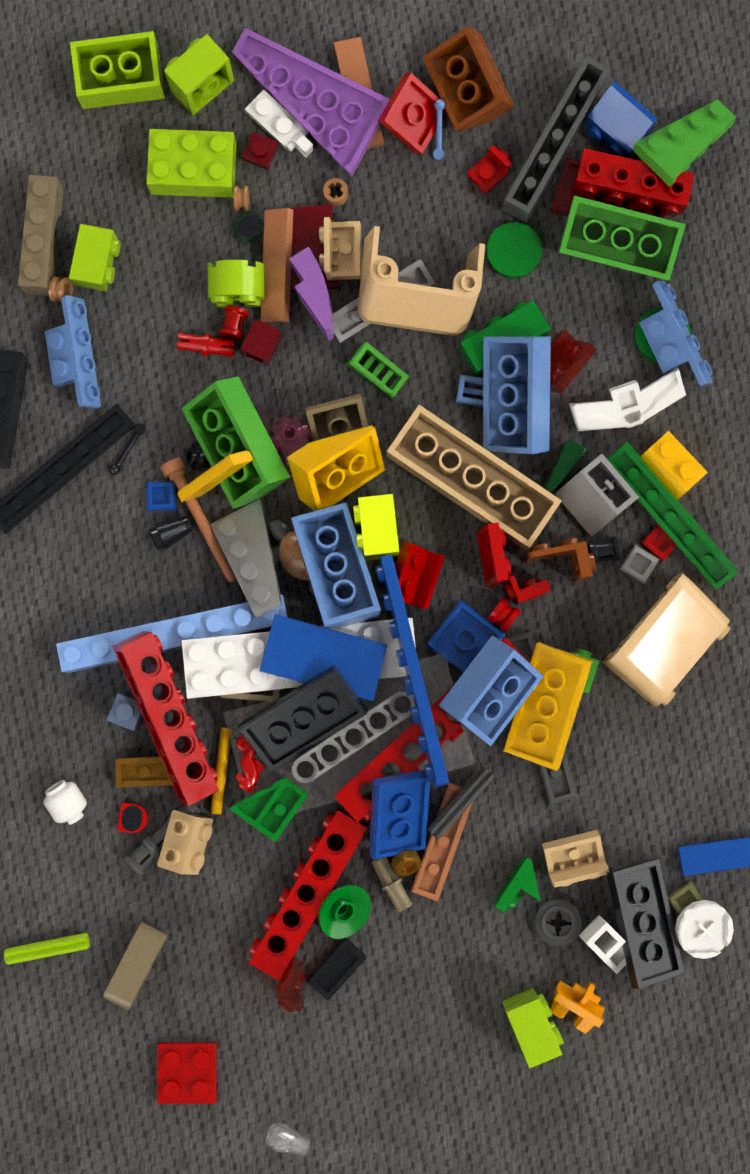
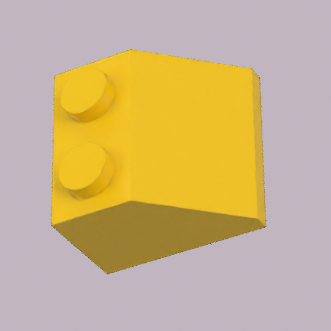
[641,431,708,500]

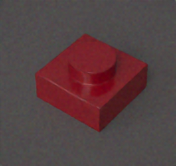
[242,132,279,170]

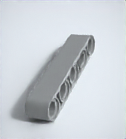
[292,692,414,783]

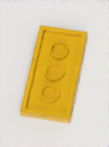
[503,642,593,771]

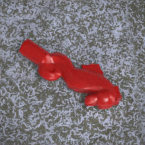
[235,718,264,793]

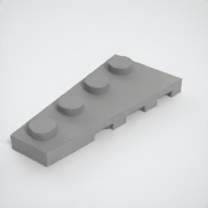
[210,499,282,618]

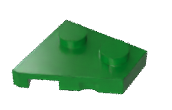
[230,777,309,842]

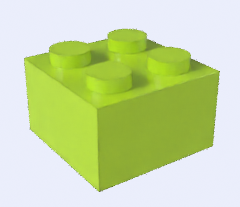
[164,34,234,116]
[502,988,564,1069]

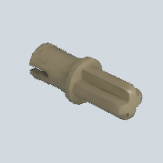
[372,857,413,913]

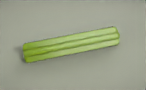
[4,933,90,965]

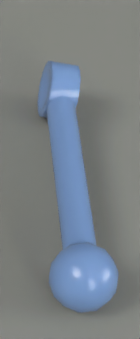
[433,99,445,160]

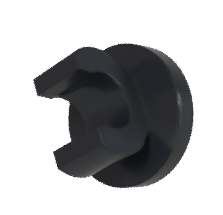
[186,442,211,470]

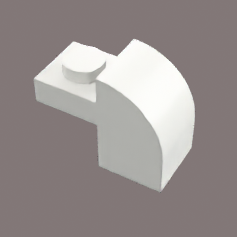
[579,915,626,974]

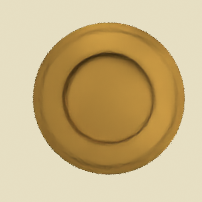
[391,850,422,877]

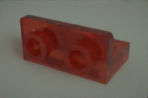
[550,330,597,394]
[275,956,306,1012]

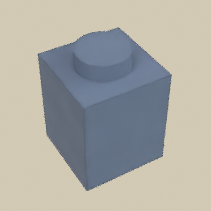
[107,693,143,731]

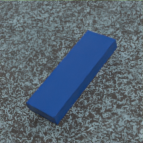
[677,836,750,876]

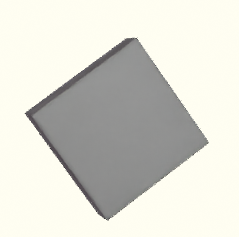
[619,545,659,584]

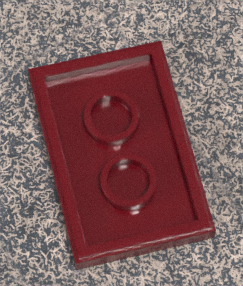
[279,204,339,293]

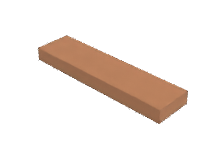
[334,37,384,149]
[261,208,293,324]
[411,782,473,901]

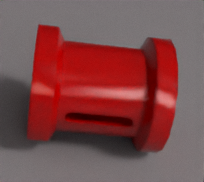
[219,305,249,341]

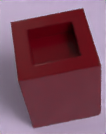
[241,319,282,366]

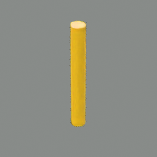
[210,727,232,814]

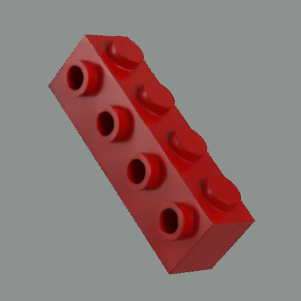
[573,148,695,216]

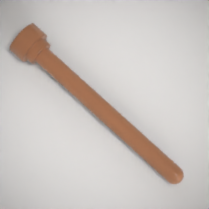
[160,457,237,582]

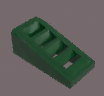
[543,440,588,493]

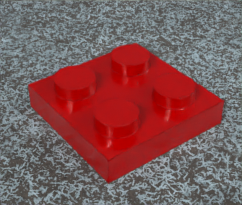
[378,73,446,154]
[476,522,511,587]
[157,1042,217,1104]

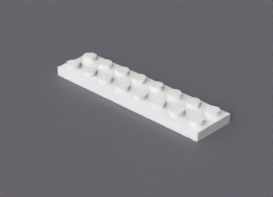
[182,618,416,699]

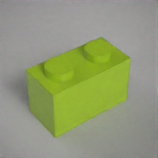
[69,224,121,292]

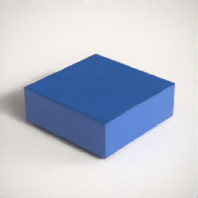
[147,482,176,511]

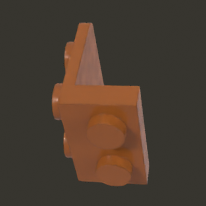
[525,538,596,582]

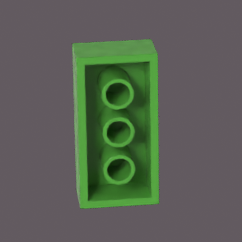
[558,195,686,281]
[181,377,290,509]

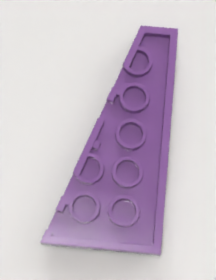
[232,28,390,177]

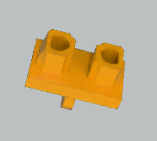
[550,980,605,1034]

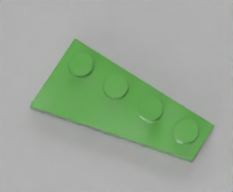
[633,99,736,187]

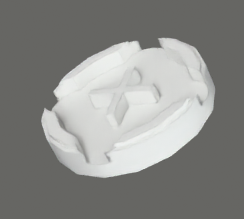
[675,900,734,959]

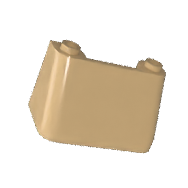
[602,573,730,707]

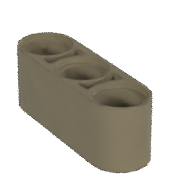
[103,922,168,1011]

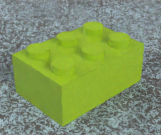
[70,31,165,109]
[147,129,237,198]

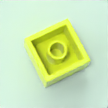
[353,494,399,561]

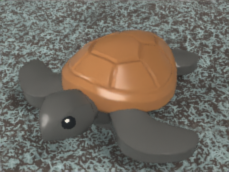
[270,520,314,595]

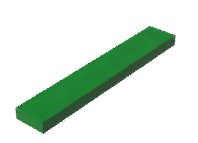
[607,441,739,591]

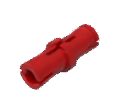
[177,332,236,358]

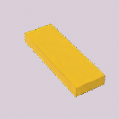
[177,451,253,502]

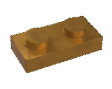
[115,757,172,788]

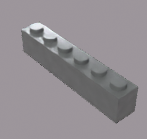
[502,56,611,224]

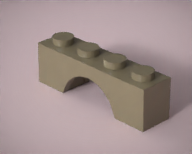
[18,175,64,296]

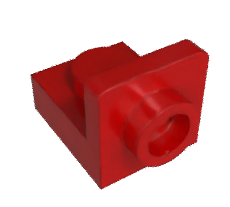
[467,145,512,195]
[504,574,551,605]

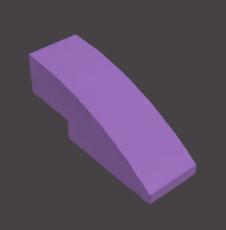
[290,247,334,341]

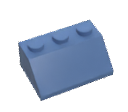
[439,635,544,746]

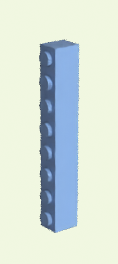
[56,595,289,673]

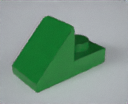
[493,855,540,913]

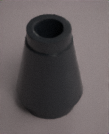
[148,516,193,550]

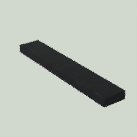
[0,404,136,534]

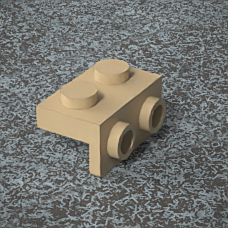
[319,217,362,280]
[157,810,213,875]
[542,830,609,887]

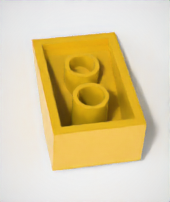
[287,425,385,511]

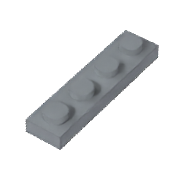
[333,259,435,343]

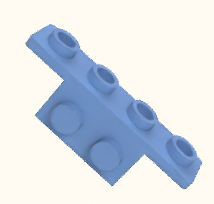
[639,281,713,386]
[44,295,101,408]

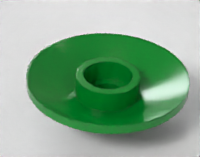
[318,884,371,939]

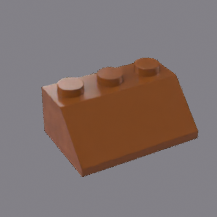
[422,27,515,132]

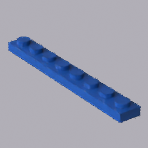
[375,554,449,788]

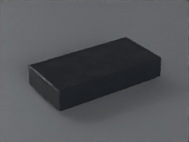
[307,937,367,1001]

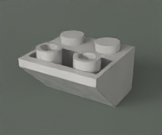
[554,454,639,537]

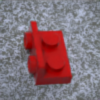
[395,541,445,609]

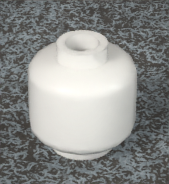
[43,780,87,825]

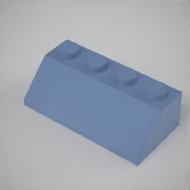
[483,336,551,454]
[291,502,381,627]

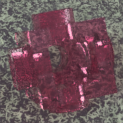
[270,416,313,465]

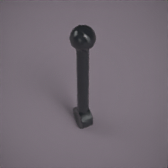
[109,423,146,475]

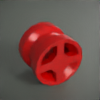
[486,597,521,633]

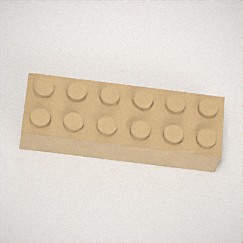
[386,405,562,551]

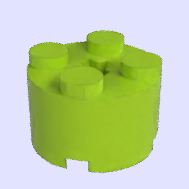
[208,260,265,308]

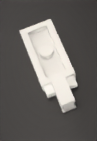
[245,90,314,157]

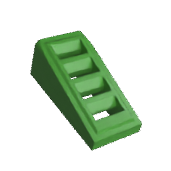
[345,341,409,399]

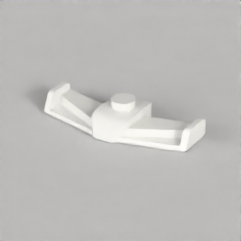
[568,367,686,431]

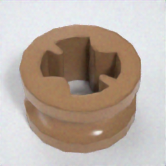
[323,178,348,206]
[234,185,250,211]
[48,276,73,302]

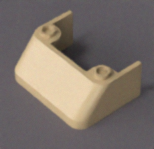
[358,226,485,336]

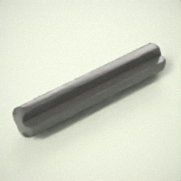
[428,767,494,839]

